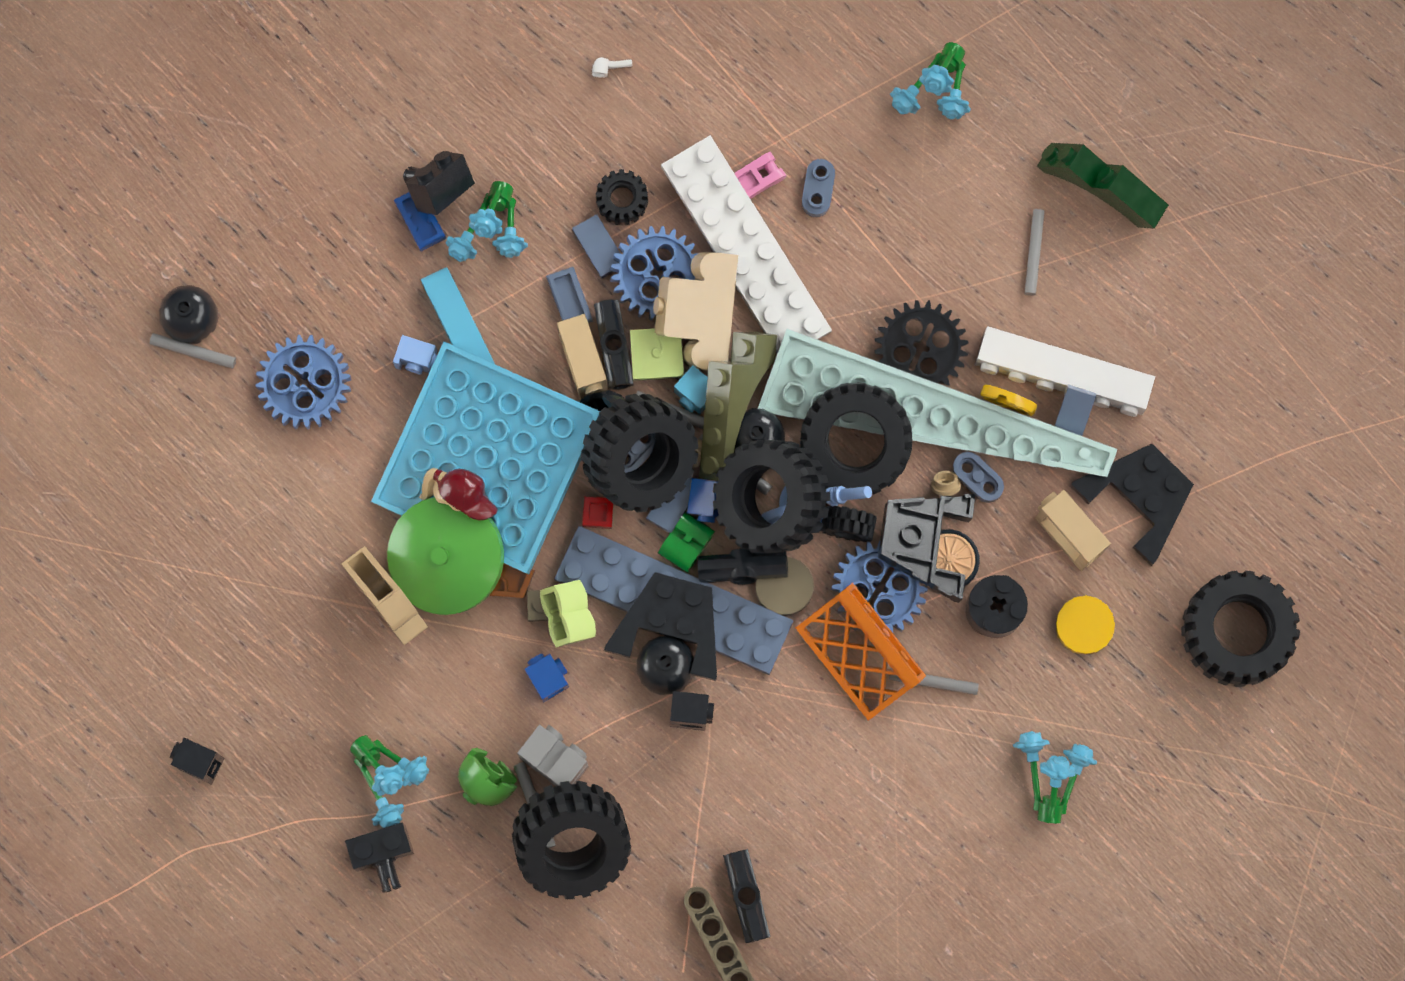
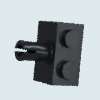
[403,151,475,215]
[345,822,414,893]

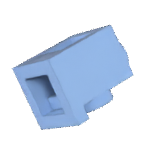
[393,335,437,374]

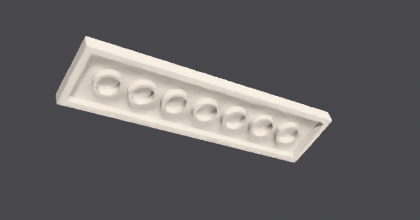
[661,135,832,354]

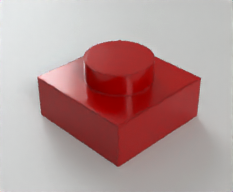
[582,496,614,529]

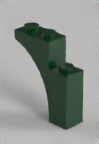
[1037,143,1169,229]

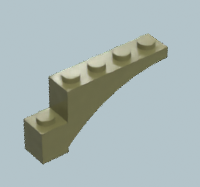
[699,332,777,481]

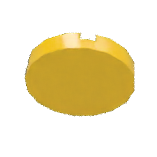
[980,384,1038,416]
[1056,595,1115,654]

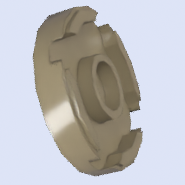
[756,557,814,616]

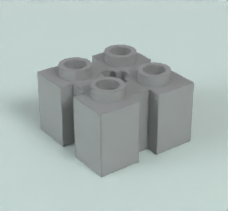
[517,724,589,786]

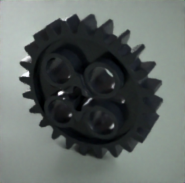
[874,300,969,386]

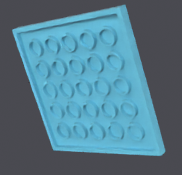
[371,342,600,574]

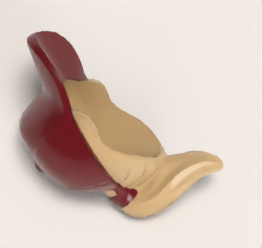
[419,468,498,521]

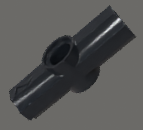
[594,299,634,390]
[698,548,788,585]
[723,849,771,944]

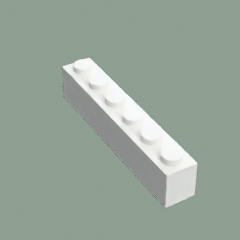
[975,326,1155,417]

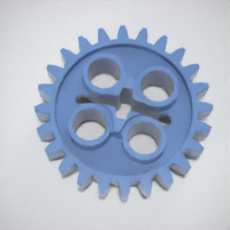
[610,226,698,320]
[256,335,352,430]
[831,541,928,633]

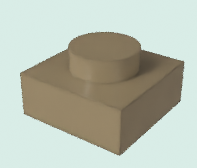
[527,590,548,622]

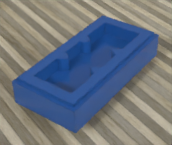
[394,192,446,251]

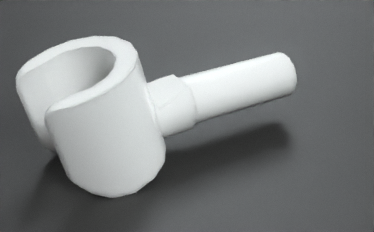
[592,57,632,78]

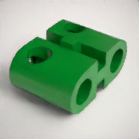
[658,512,715,573]

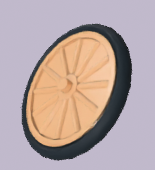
[936,529,980,586]

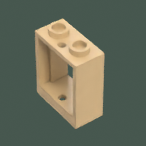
[557,314,608,400]
[1035,490,1111,571]

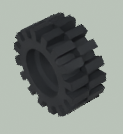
[596,169,648,225]
[820,506,877,542]

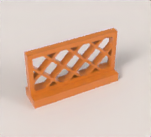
[795,583,926,721]

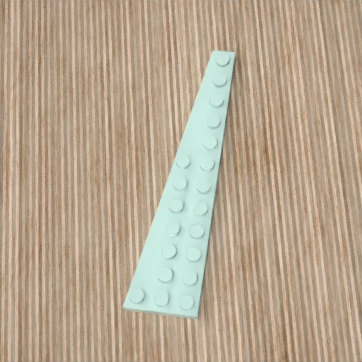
[758,329,1118,477]

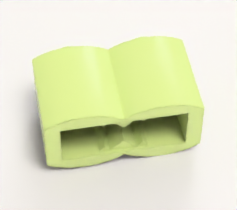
[540,580,596,647]

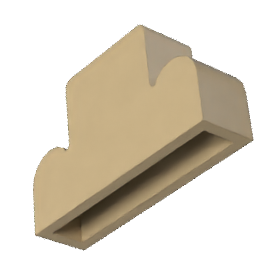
[653,252,738,370]
[341,546,428,645]

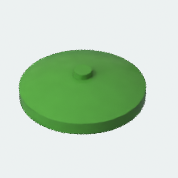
[387,497,504,615]

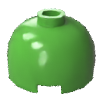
[458,748,518,806]

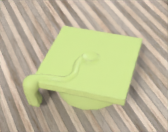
[630,328,684,380]

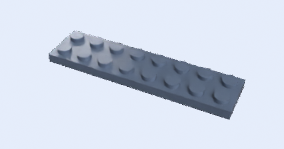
[554,526,794,675]

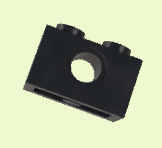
[670,691,714,731]
[170,738,225,785]

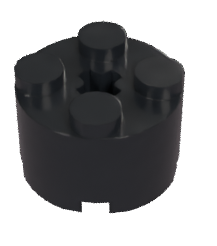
[965,575,1028,639]

